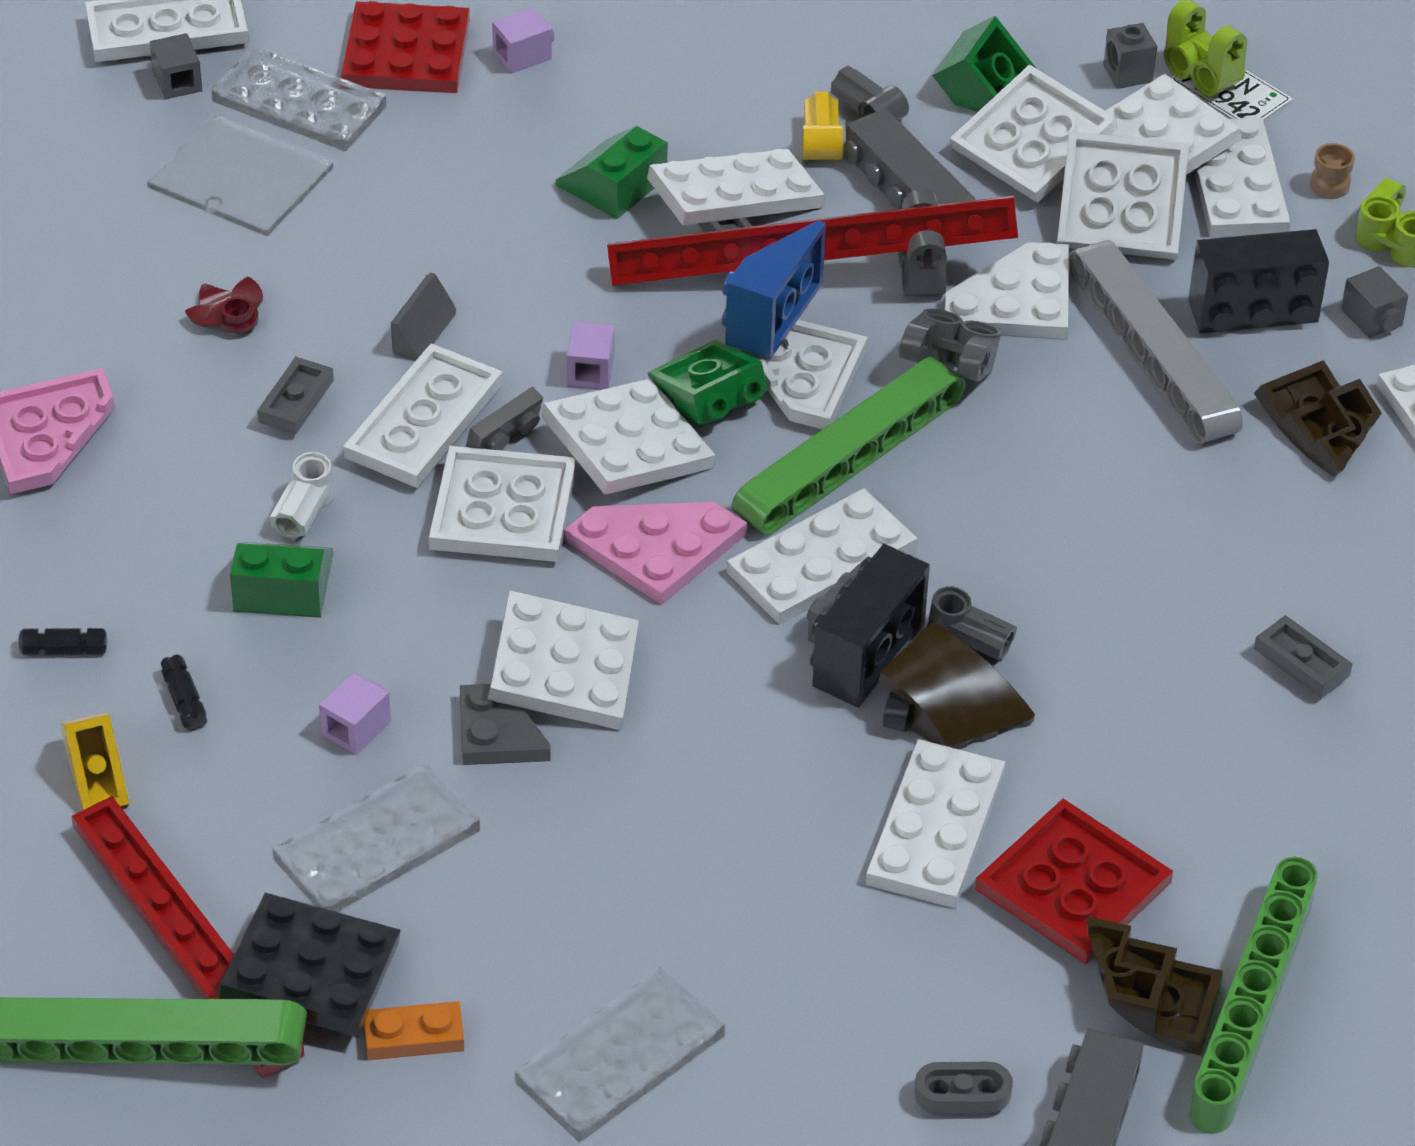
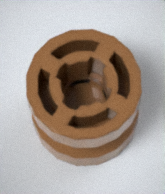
[1310,143,1355,199]

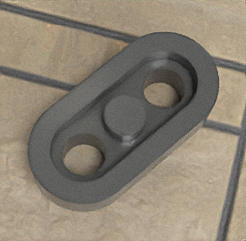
[914,1061,1013,1113]

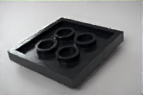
[219,892,401,1037]

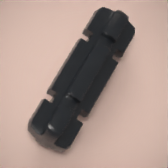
[18,628,108,655]
[160,654,207,730]

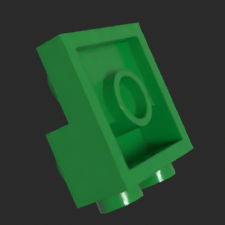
[648,339,768,424]

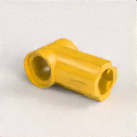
[802,91,843,161]

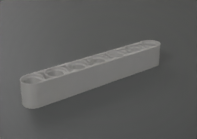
[1069,240,1242,444]

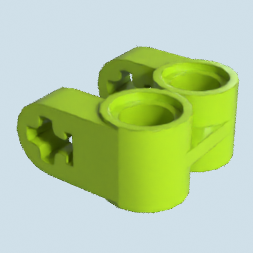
[1164,0,1247,97]
[1355,177,1415,268]

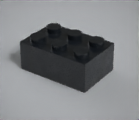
[1188,229,1329,334]
[810,543,930,708]

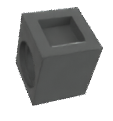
[1103,23,1158,89]

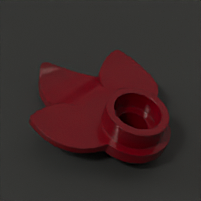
[185,276,263,334]

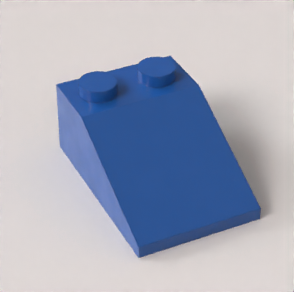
[722,220,826,360]

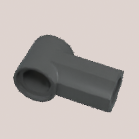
[831,65,909,120]
[927,586,1017,661]

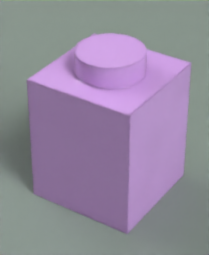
[492,8,555,73]
[567,321,615,389]
[319,672,391,755]

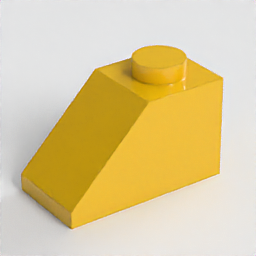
[59,712,130,810]

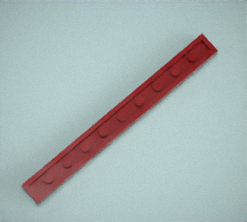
[607,196,1018,286]

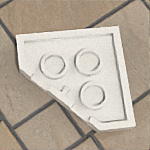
[945,242,1069,339]
[739,320,868,429]

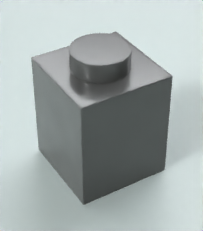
[149,33,203,100]
[1341,266,1409,338]

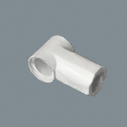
[270,452,334,540]

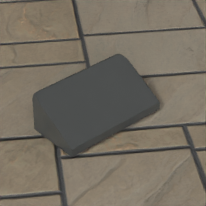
[391,272,456,361]

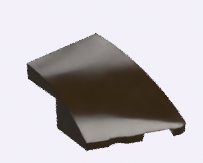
[1254,360,1382,476]
[878,621,1035,749]
[1086,916,1223,1056]

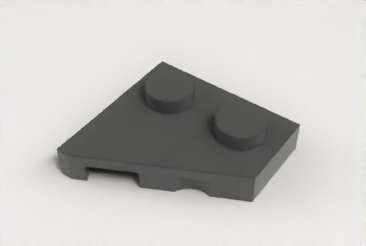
[459,684,551,765]

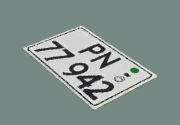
[1171,70,1293,120]

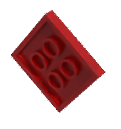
[341,1,470,93]
[975,798,1173,965]

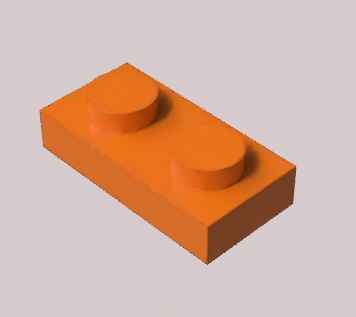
[364,1001,464,1061]

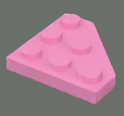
[0,368,115,494]
[564,502,747,605]

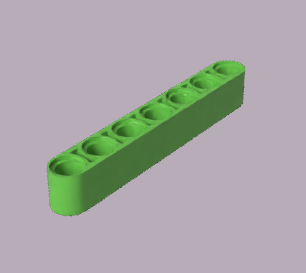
[732,357,966,535]
[1189,856,1318,1134]
[0,997,307,1065]

